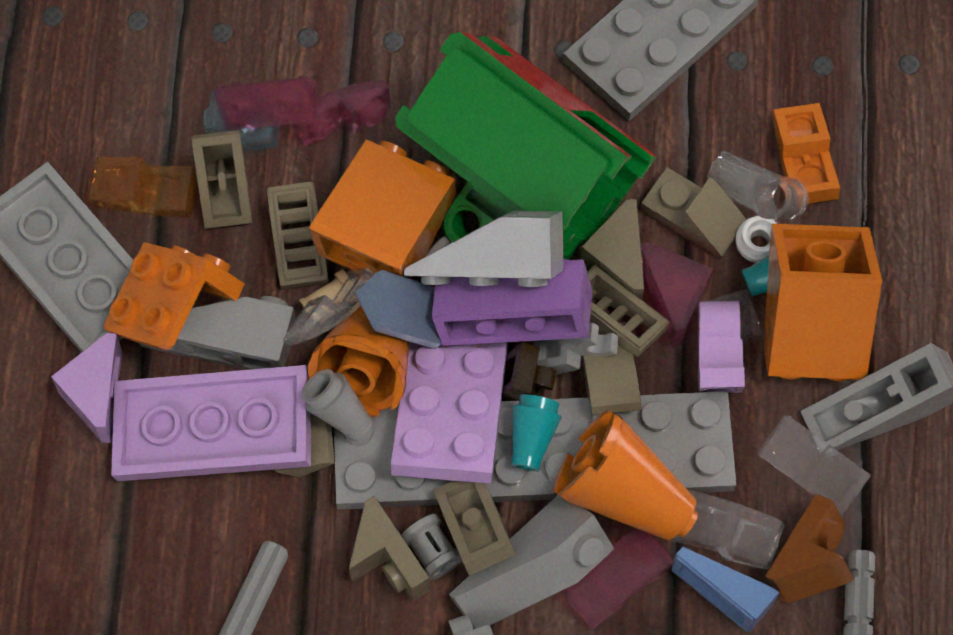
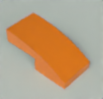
[773,103,840,206]

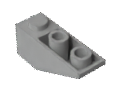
[404,211,564,287]

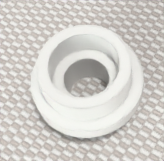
[736,216,777,263]

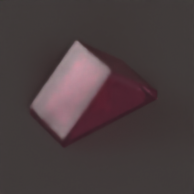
[640,242,713,348]

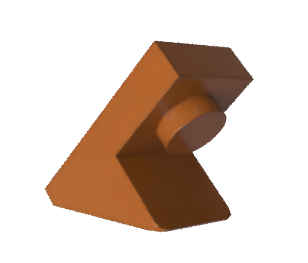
[765,494,854,604]

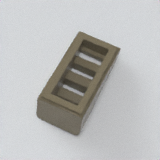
[266,182,329,290]
[587,264,671,357]

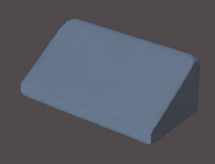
[355,270,441,349]

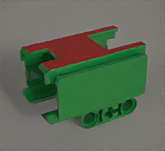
[395,32,657,260]

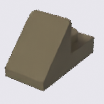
[640,167,747,260]
[433,481,516,576]
[349,496,430,602]

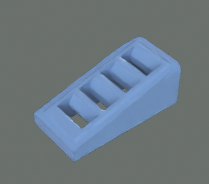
[672,547,780,632]

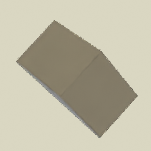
[191,130,252,229]
[580,199,644,300]

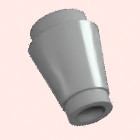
[302,369,373,439]

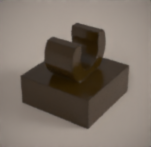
[501,342,557,402]

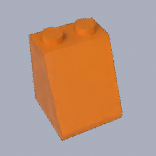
[309,139,457,280]
[763,223,882,382]

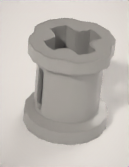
[401,514,462,581]

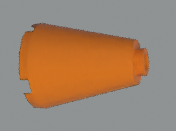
[307,302,409,417]
[553,410,698,541]

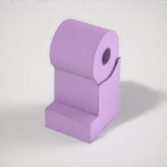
[698,301,745,393]

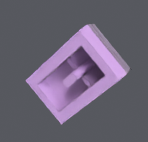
[51,333,123,443]

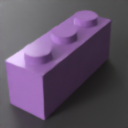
[432,259,592,346]

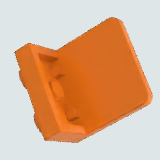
[104,242,245,351]

